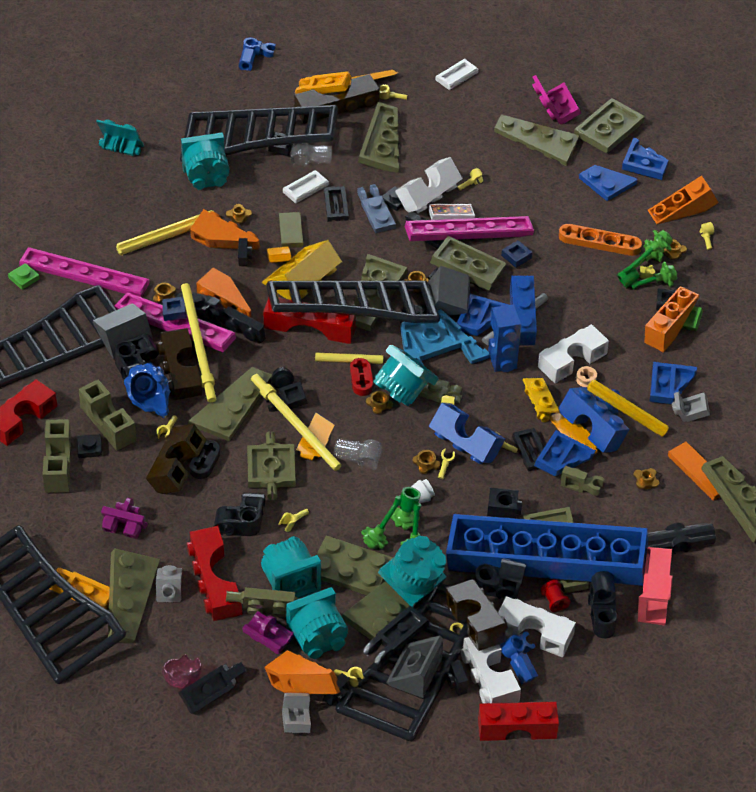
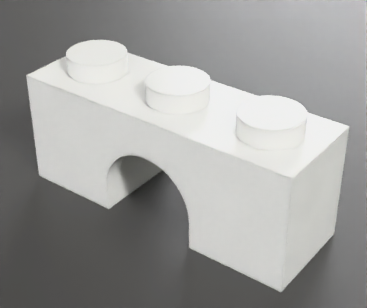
[395,157,463,213]
[538,324,609,383]
[498,596,576,657]
[461,637,521,703]

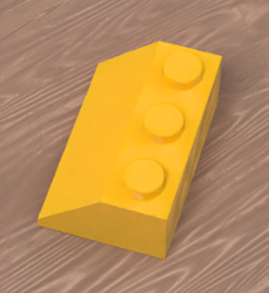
[262,240,342,300]

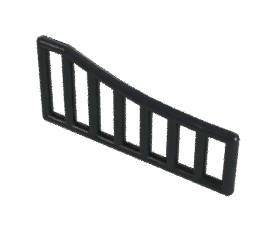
[180,105,338,162]
[266,281,440,323]
[0,285,117,388]
[0,525,126,684]
[335,583,468,741]

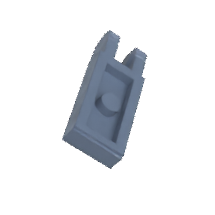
[357,184,396,233]

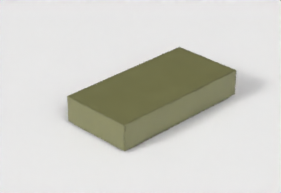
[279,212,303,248]

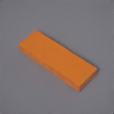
[668,442,721,501]

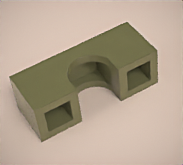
[78,379,137,451]
[43,419,72,493]

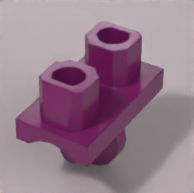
[101,497,148,539]
[242,611,294,654]

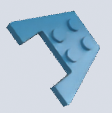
[400,310,490,365]

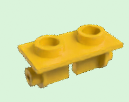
[523,378,559,422]

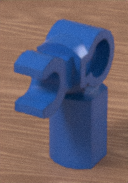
[239,37,276,71]
[500,632,538,685]

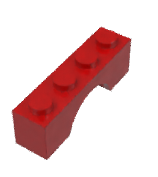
[263,297,356,344]
[186,526,242,621]

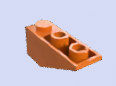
[648,175,719,224]
[190,209,260,250]
[196,268,251,318]
[644,286,699,353]
[265,650,340,694]

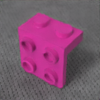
[532,75,581,124]

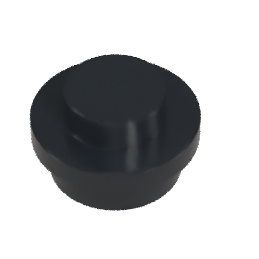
[271,367,294,388]

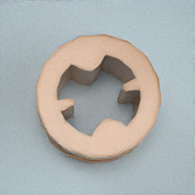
[576,366,597,387]

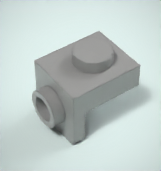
[672,392,710,422]
[156,565,182,602]
[282,693,311,733]

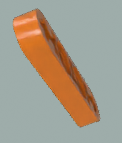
[559,224,642,256]

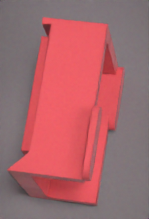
[638,547,673,625]

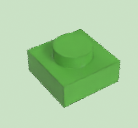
[8,263,40,290]
[682,306,703,331]

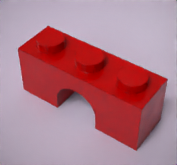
[0,379,57,446]
[478,702,559,741]

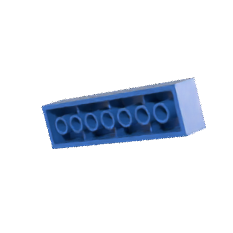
[446,514,648,586]

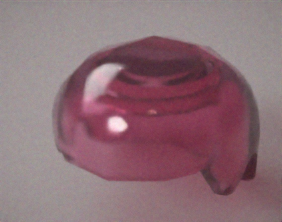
[162,655,202,690]

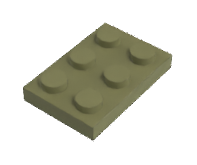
[574,98,645,154]
[430,236,506,290]
[316,535,394,595]

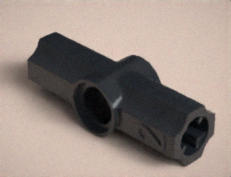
[648,522,716,554]

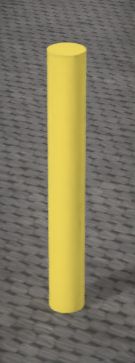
[315,353,383,364]

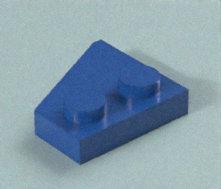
[622,138,669,180]
[579,165,637,201]
[457,294,509,336]
[650,362,697,404]
[534,430,596,476]

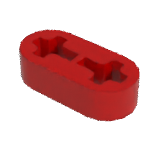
[350,358,373,396]

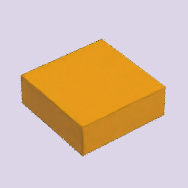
[267,247,291,263]

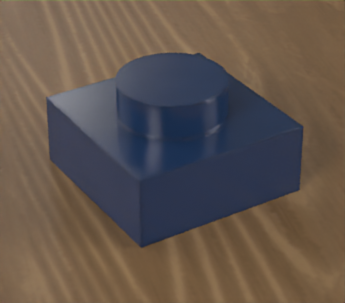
[501,240,532,268]
[162,297,187,321]

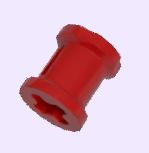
[541,580,571,613]

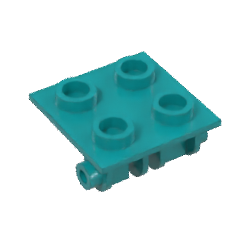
[96,120,144,156]

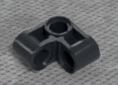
[115,334,159,380]
[214,492,265,536]
[474,558,526,599]
[588,571,617,639]

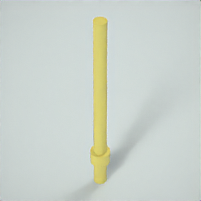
[181,283,217,403]
[251,374,342,471]

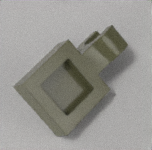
[420,379,462,403]
[560,466,604,496]

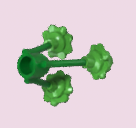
[617,230,677,290]
[361,487,421,549]

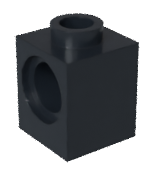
[487,488,522,519]

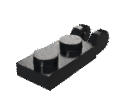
[363,606,429,665]

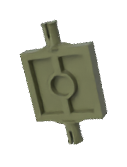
[247,431,296,500]
[226,587,300,618]

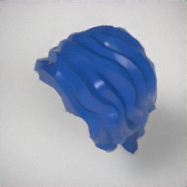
[124,363,171,418]

